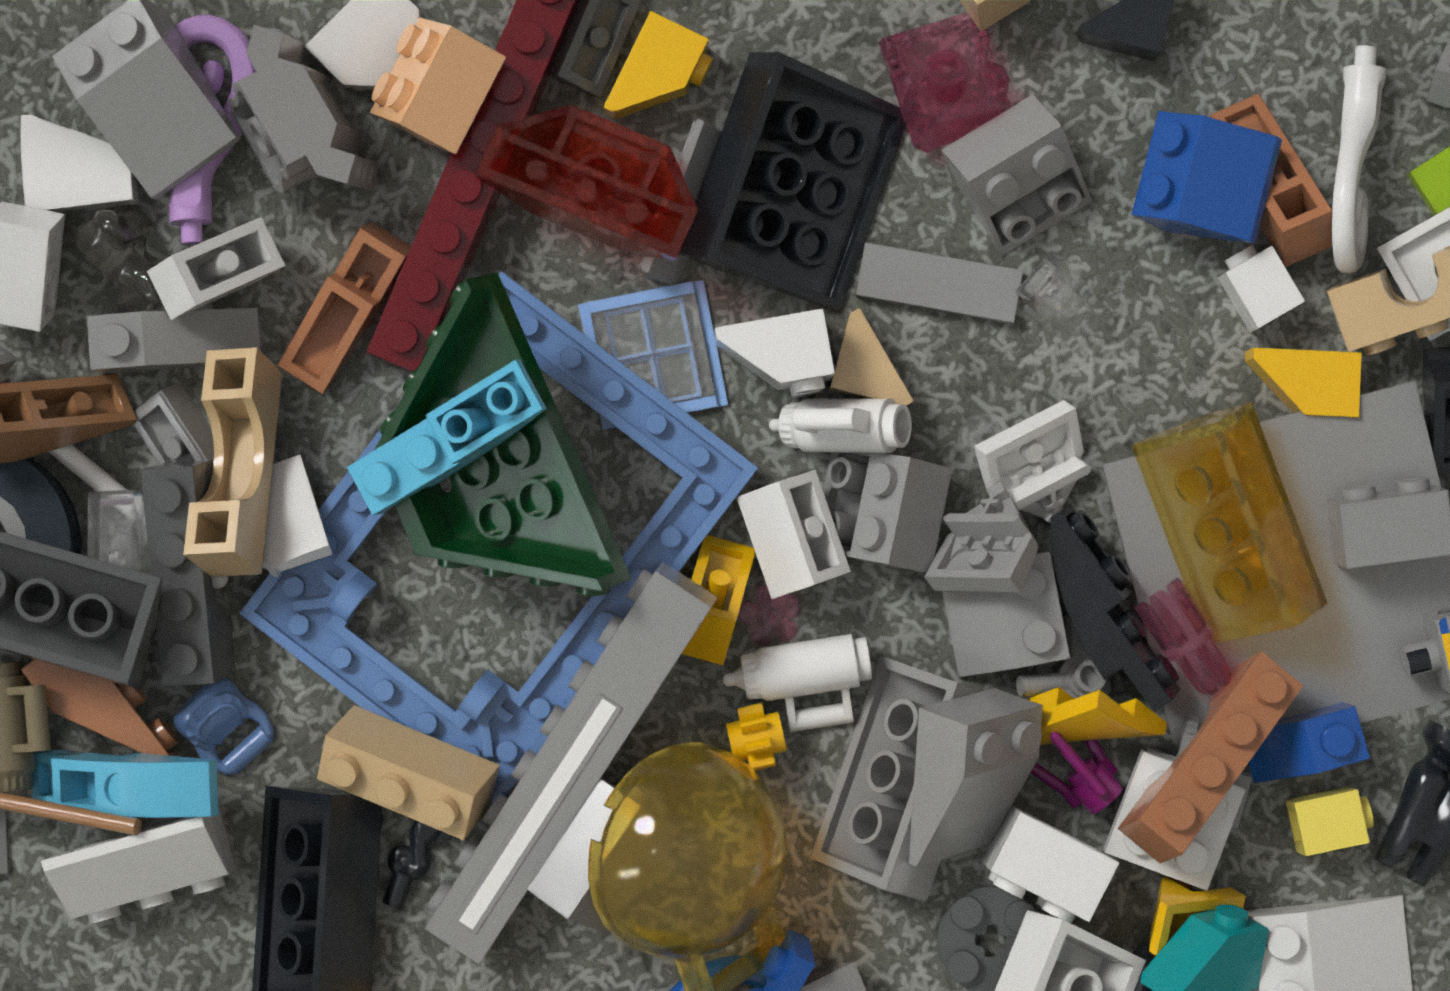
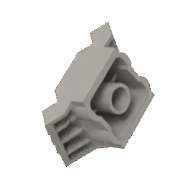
[229,25,380,193]

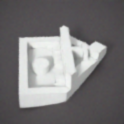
[305,0,421,91]
[974,400,1092,523]
[262,455,333,578]

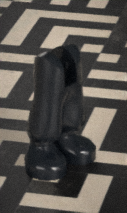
[1375,719,1450,887]

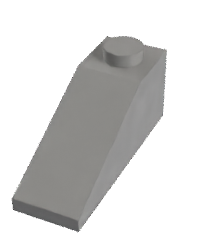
[86,308,262,374]

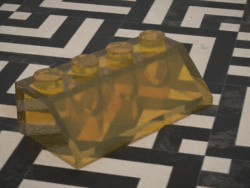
[1131,402,1328,645]

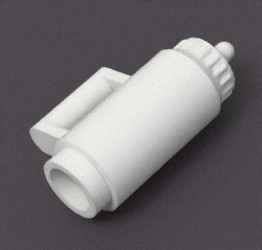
[769,399,912,453]
[723,634,872,732]

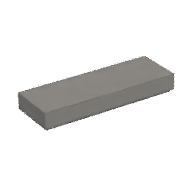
[855,242,1023,324]

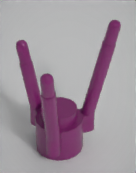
[1030,732,1123,815]

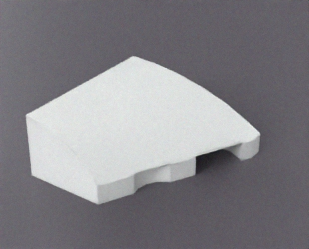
[21,114,140,212]

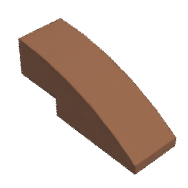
[278,221,411,394]

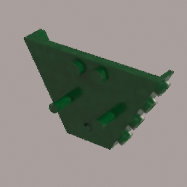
[374,272,632,596]

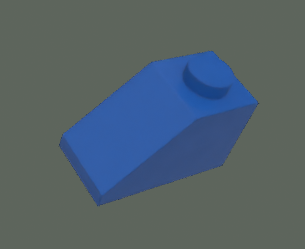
[1248,702,1370,783]

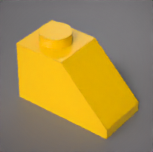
[603,11,714,120]
[1245,348,1362,418]
[682,535,755,665]

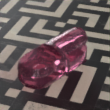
[1134,577,1231,695]

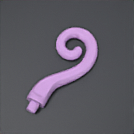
[169,14,256,246]

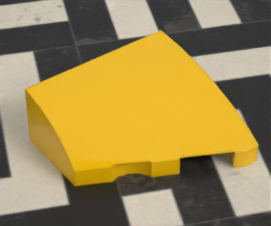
[1027,687,1167,745]

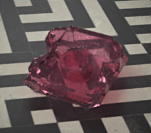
[878,12,1011,153]

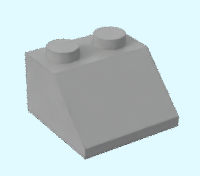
[942,551,1070,677]

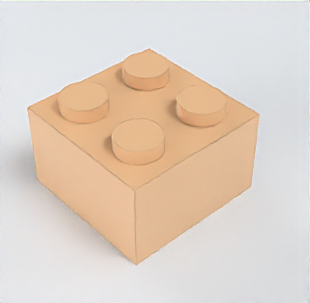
[370,18,506,154]

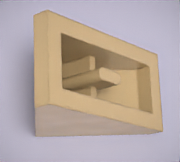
[829,308,914,406]

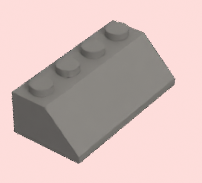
[810,656,981,901]

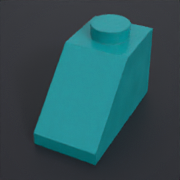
[1140,905,1269,991]

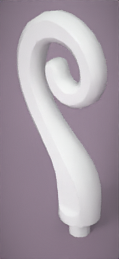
[1332,45,1386,274]

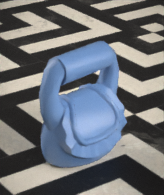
[173,678,275,775]

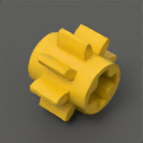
[726,703,787,771]

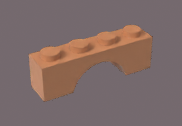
[1118,651,1304,863]

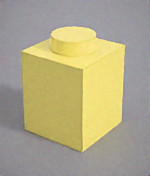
[1285,786,1374,856]

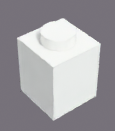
[1218,245,1305,333]

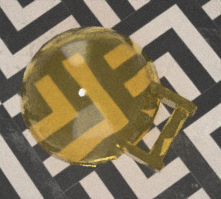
[588,742,787,991]

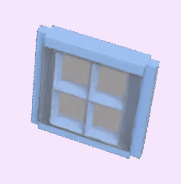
[578,280,728,430]

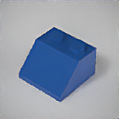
[1131,111,1282,244]

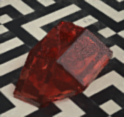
[475,104,698,261]

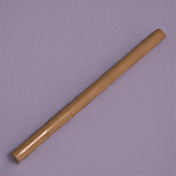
[0,792,142,835]

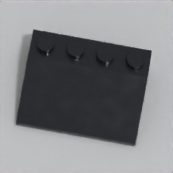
[678,52,911,312]

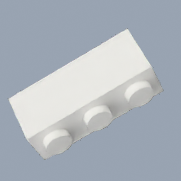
[41,809,236,924]

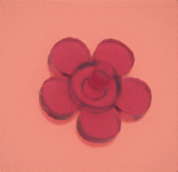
[739,585,801,646]

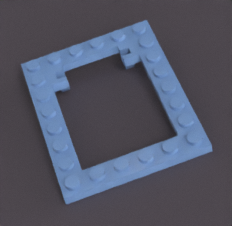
[239,271,758,807]

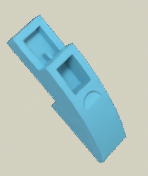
[347,359,547,516]
[32,749,219,818]

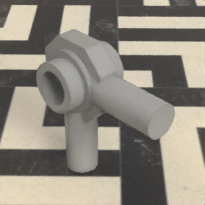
[1016,615,1112,699]

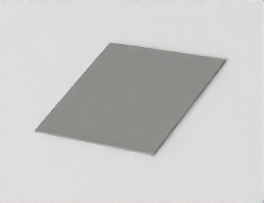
[1102,380,1450,752]

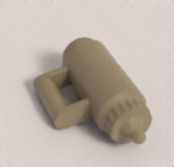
[0,661,51,812]

